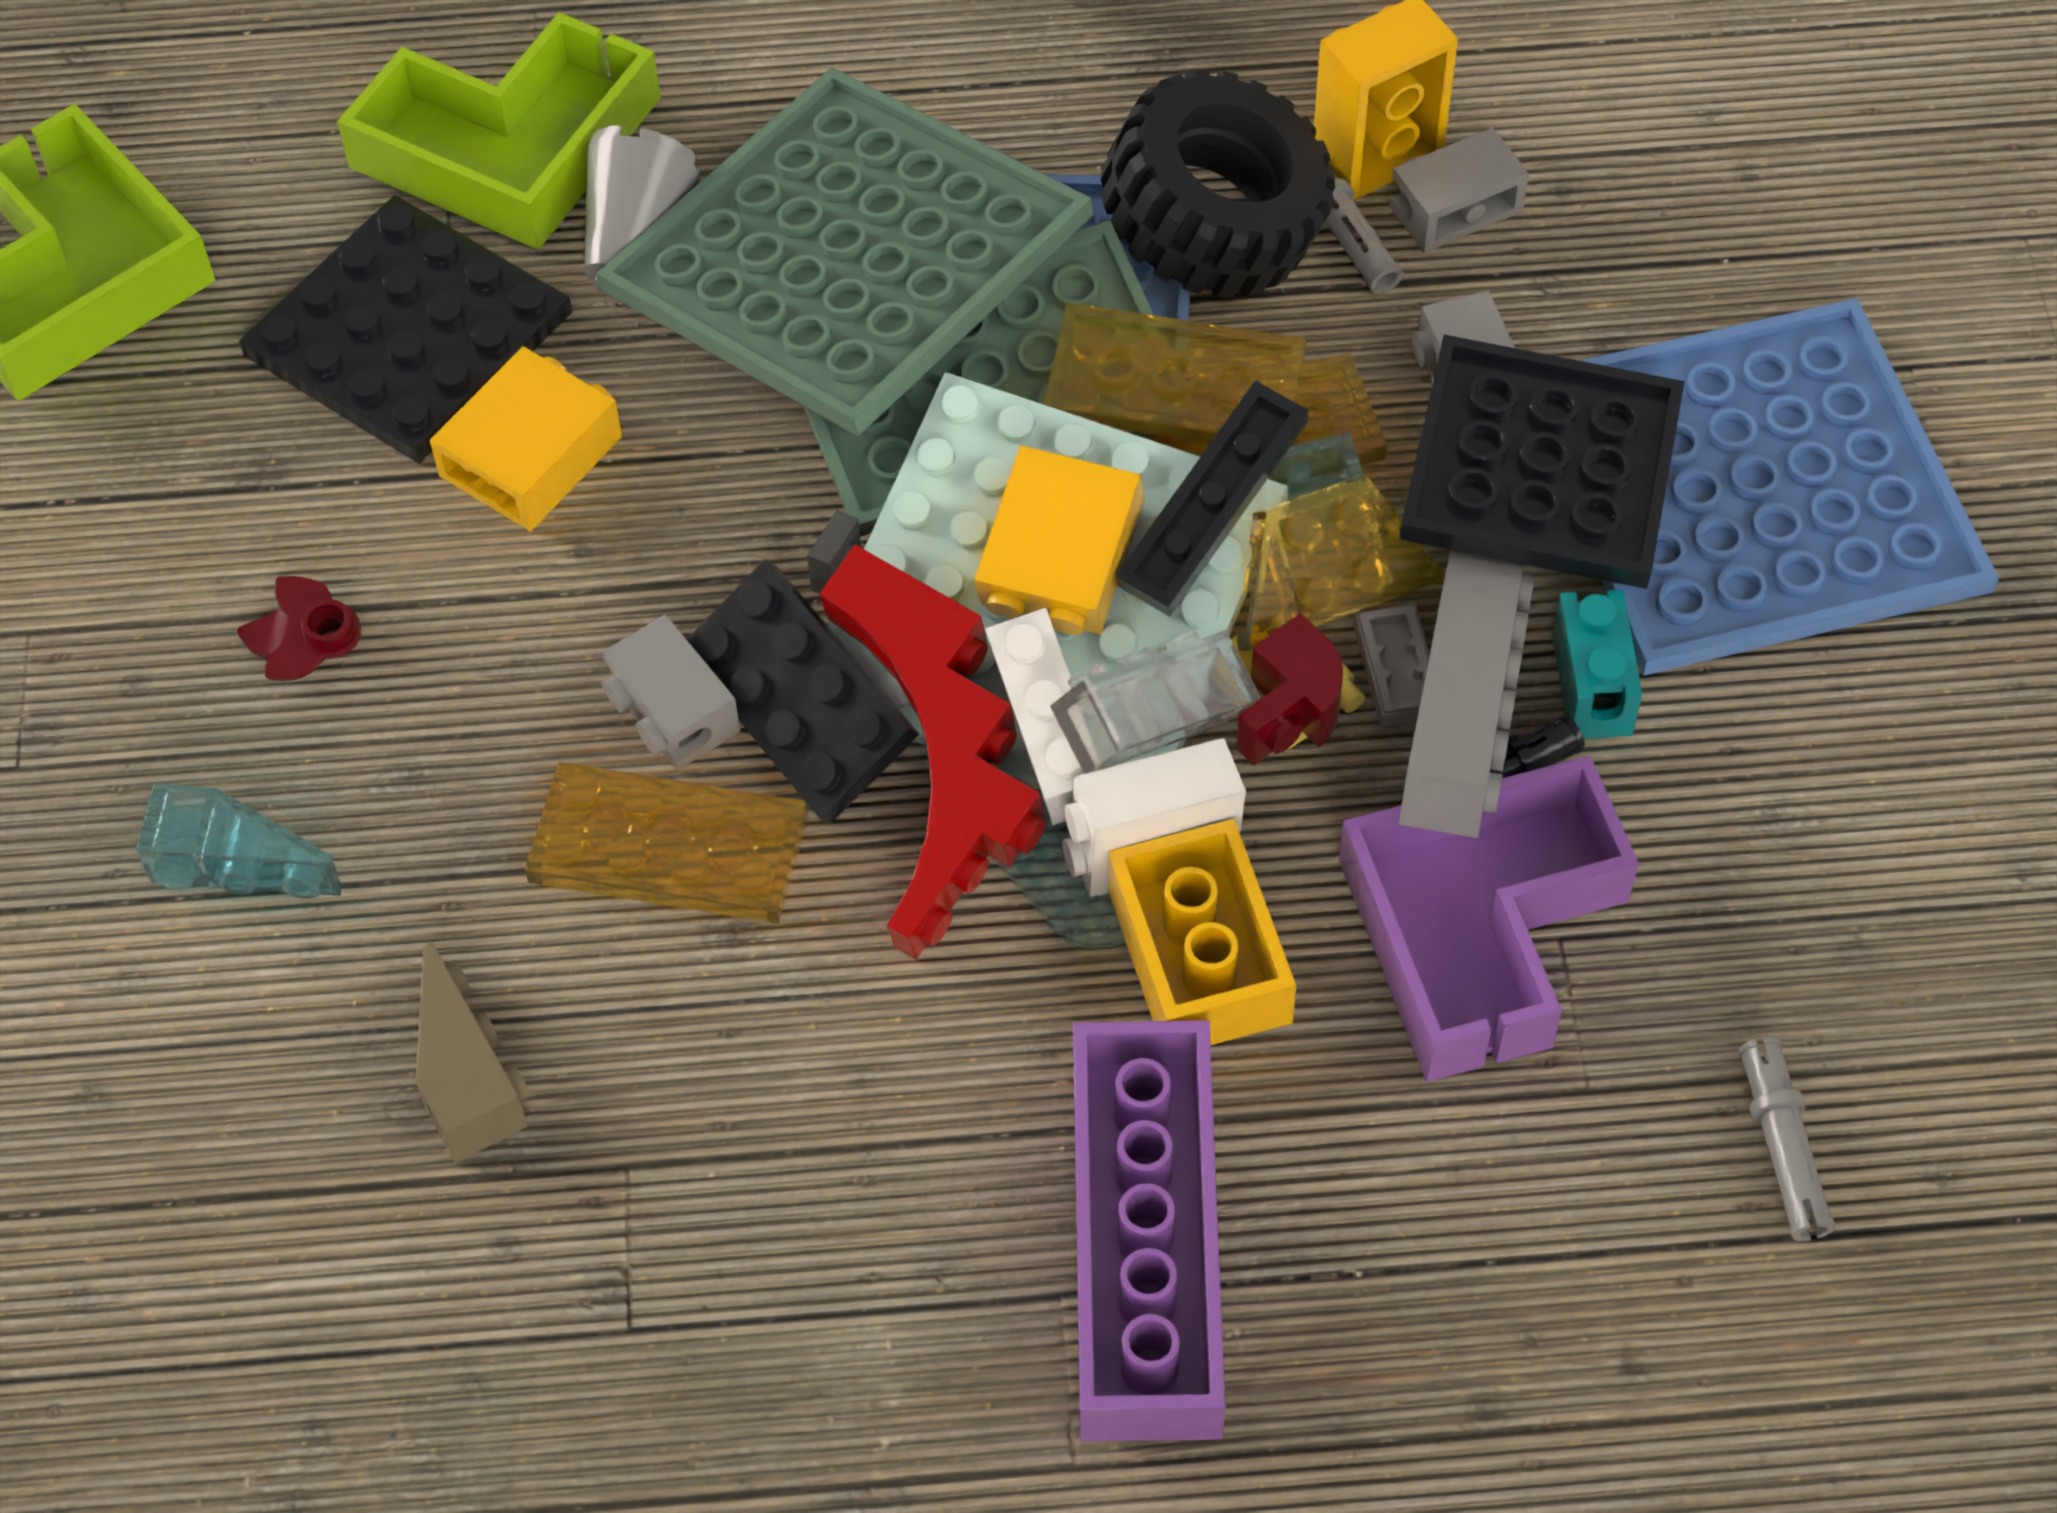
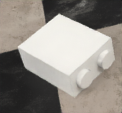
[1063,738,1246,898]

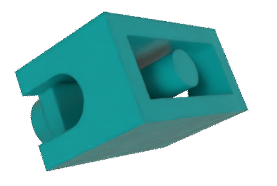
[1552,589,1642,739]

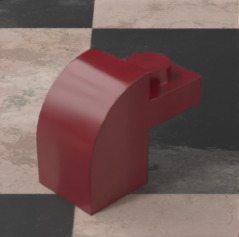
[1237,613,1343,766]

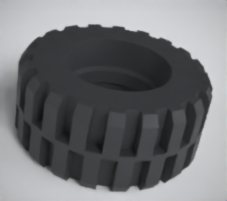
[1100,70,1336,298]

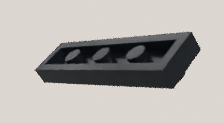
[1115,380,1309,617]

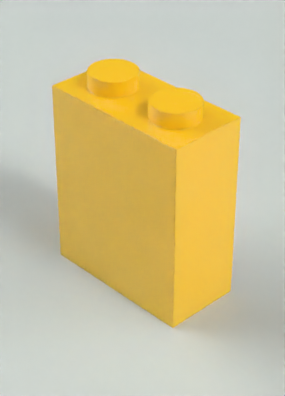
[430,346,622,532]
[974,445,1145,635]

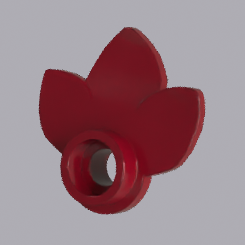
[237,576,361,681]

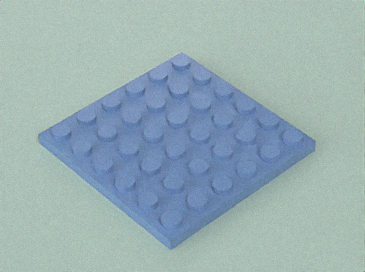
[1580,298,1999,676]

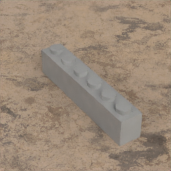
[1399,550,1535,838]

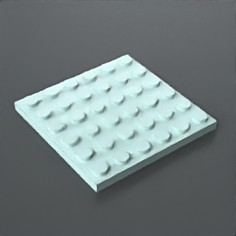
[828,372,1288,786]

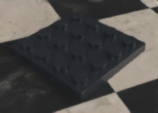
[239,194,573,464]
[1399,334,1685,589]

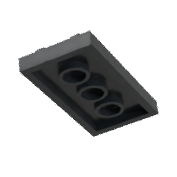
[686,559,919,823]

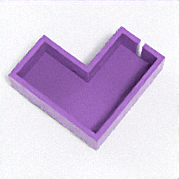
[1339,755,1639,1083]

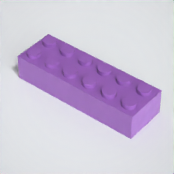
[1073,1020,1225,1442]

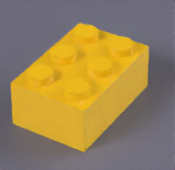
[1314,0,1458,201]
[1108,819,1296,1045]

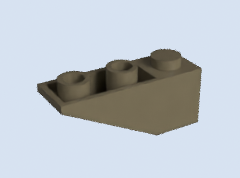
[416,943,530,1164]

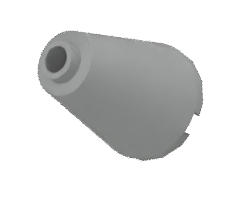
[584,126,702,295]

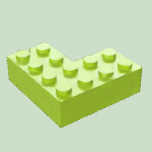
[337,12,661,250]
[0,103,216,402]

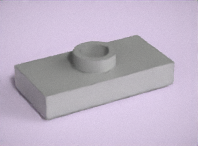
[1353,604,1430,728]

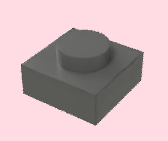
[807,510,864,594]

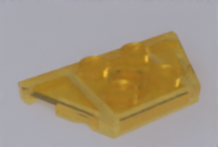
[1236,477,1445,651]

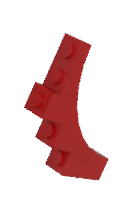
[819,544,1046,960]

